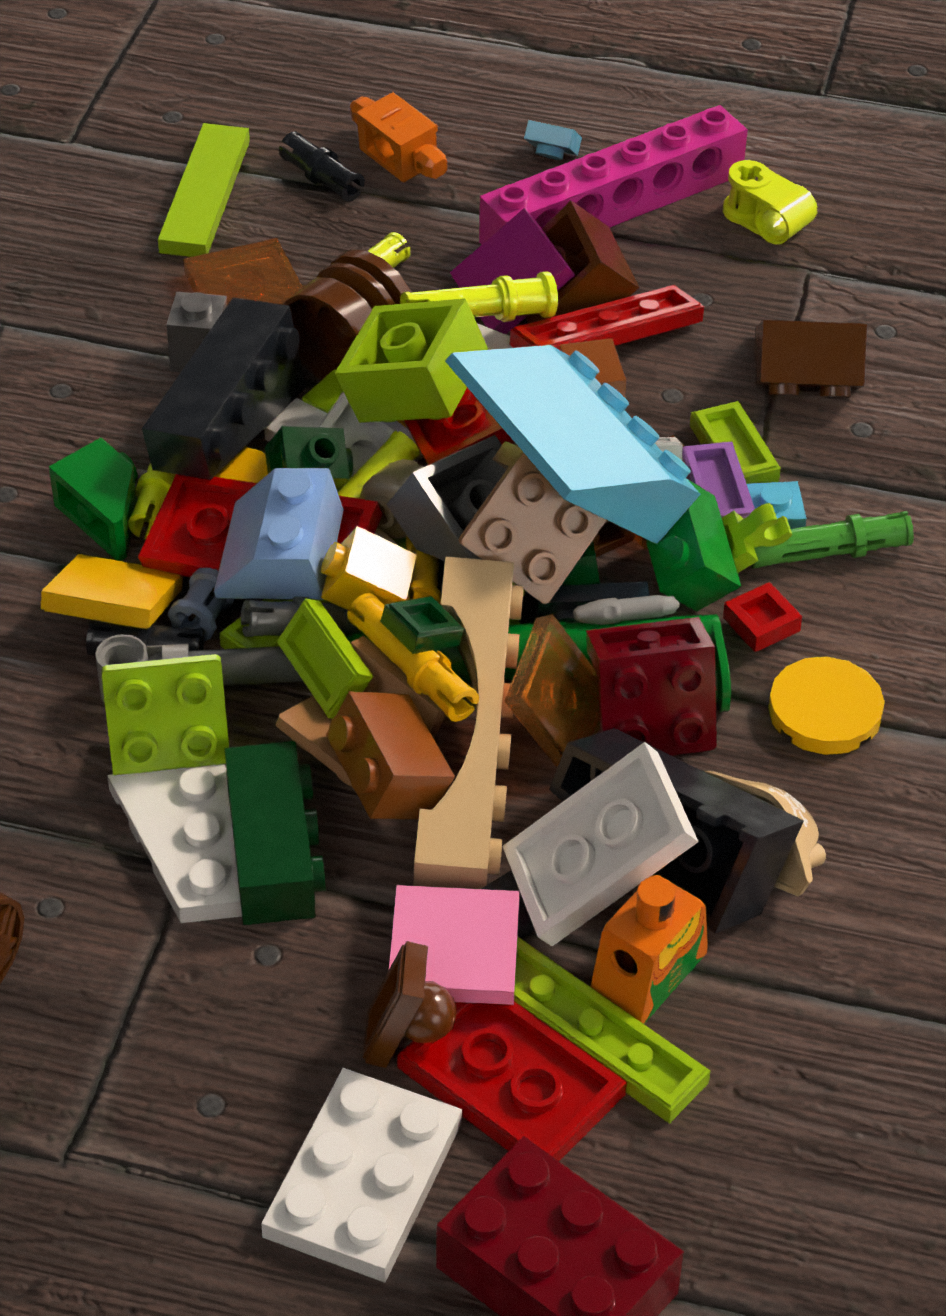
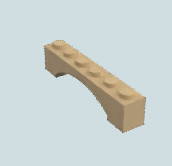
[413,557,524,889]

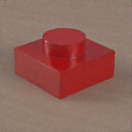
[723,582,803,652]

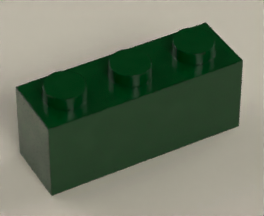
[224,741,326,925]

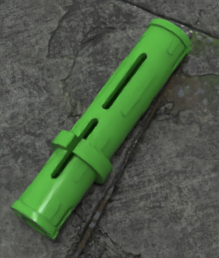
[751,511,914,569]

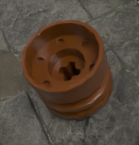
[284,249,412,380]

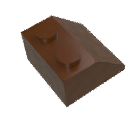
[526,200,640,323]
[755,320,867,398]

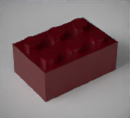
[436,1136,684,1316]

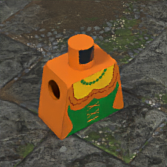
[591,875,708,1024]

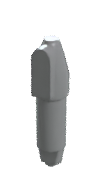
[573,595,680,625]

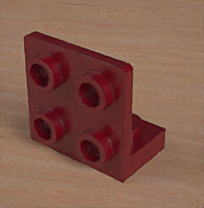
[586,617,717,755]

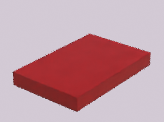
[397,1001,627,1161]

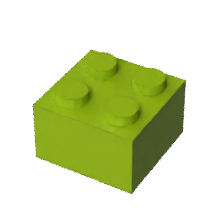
[334,298,488,423]

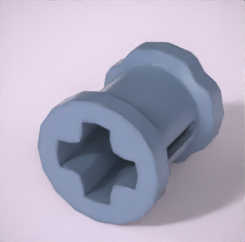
[168,568,235,642]

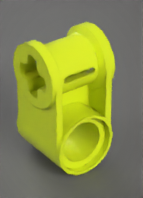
[722,160,817,245]

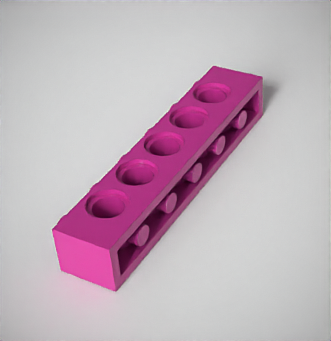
[479,105,748,245]

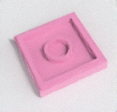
[389,885,520,1005]

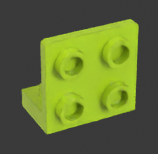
[101,654,229,776]

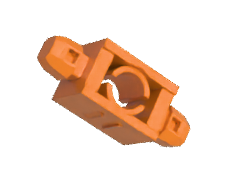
[350,92,447,183]

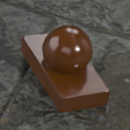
[363,941,457,1068]

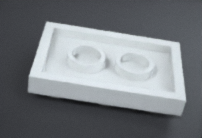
[502,742,699,946]
[261,1068,462,1283]

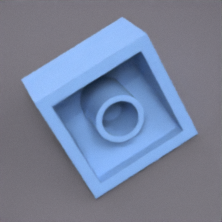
[214,468,344,600]

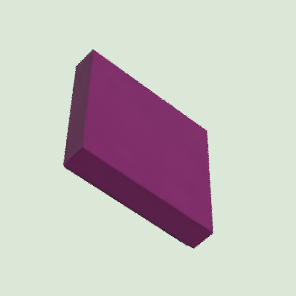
[450,208,575,335]

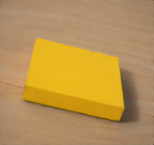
[41,554,183,629]

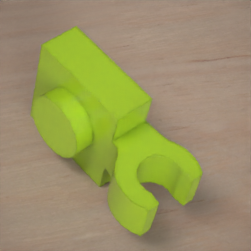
[722,503,793,573]

